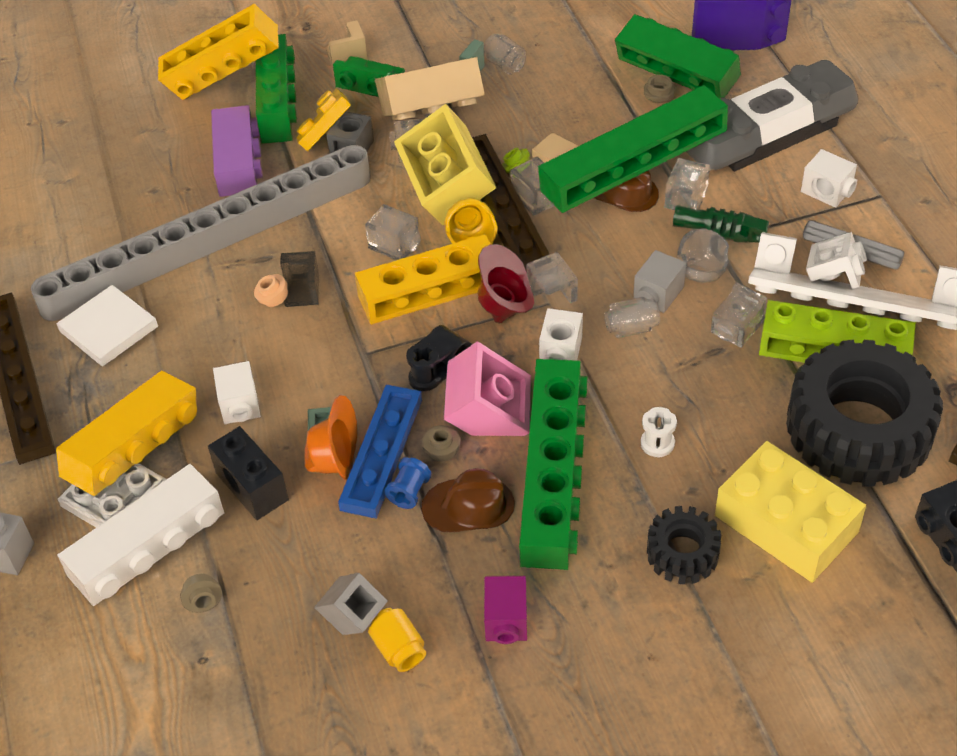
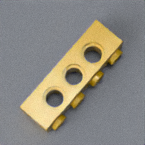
[355,234,491,325]

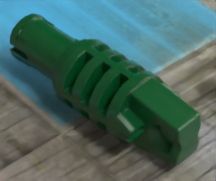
[673,205,769,243]

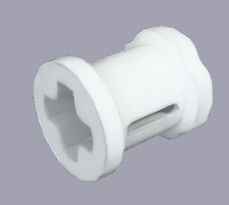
[641,407,677,457]

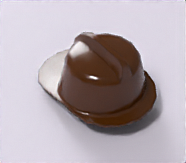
[594,170,659,212]
[421,468,515,532]

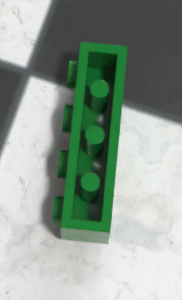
[615,14,741,98]
[256,34,297,144]

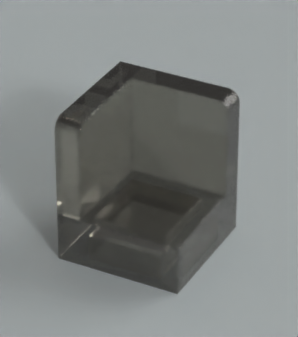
[280,251,319,307]

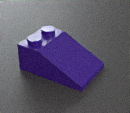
[692,0,791,51]

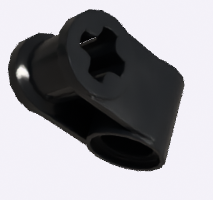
[406,325,472,391]

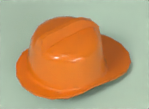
[305,395,358,480]

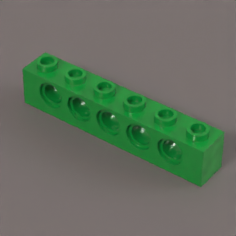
[519,359,588,570]

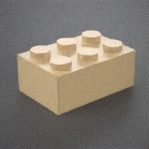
[375,57,485,120]

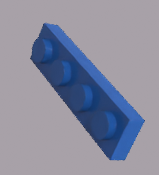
[338,385,422,519]

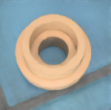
[254,274,288,307]

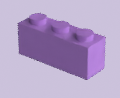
[211,105,263,197]

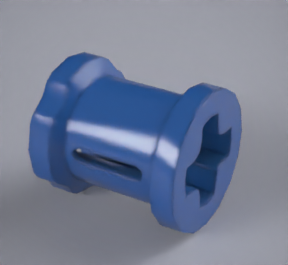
[384,457,432,509]

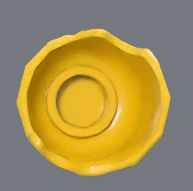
[444,198,498,245]

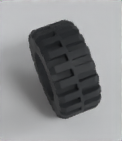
[786,339,943,487]

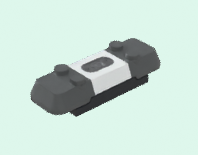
[686,60,858,172]

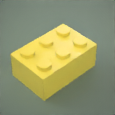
[394,104,496,225]
[715,441,866,583]

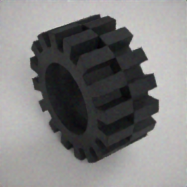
[647,506,722,584]

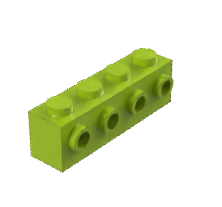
[759,300,916,363]

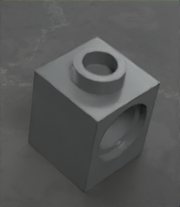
[327,111,374,154]

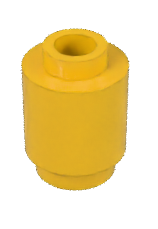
[368,608,426,672]

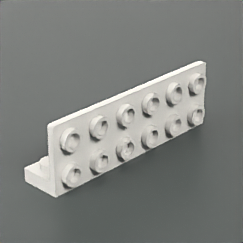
[748,232,957,330]

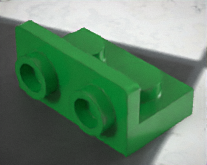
[333,56,405,97]

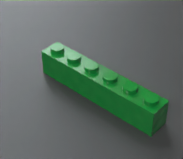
[538,85,728,213]

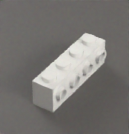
[57,464,224,606]

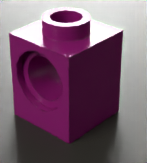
[484,576,527,644]

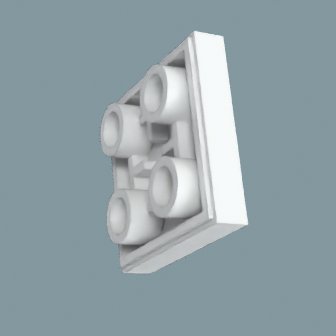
[56,285,158,367]
[58,463,166,528]

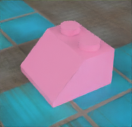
[444,341,531,436]

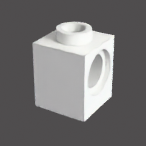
[801,149,857,208]
[539,308,583,361]
[213,361,261,425]

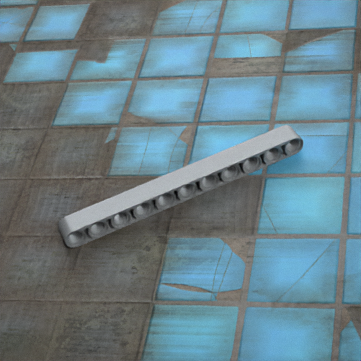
[31,145,371,321]

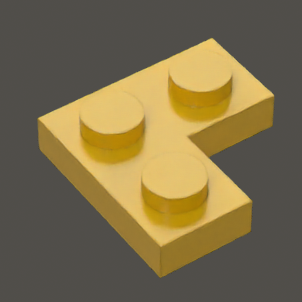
[296,88,351,152]

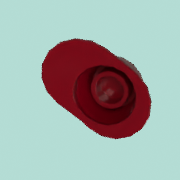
[477,244,535,323]

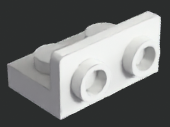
[806,232,867,289]

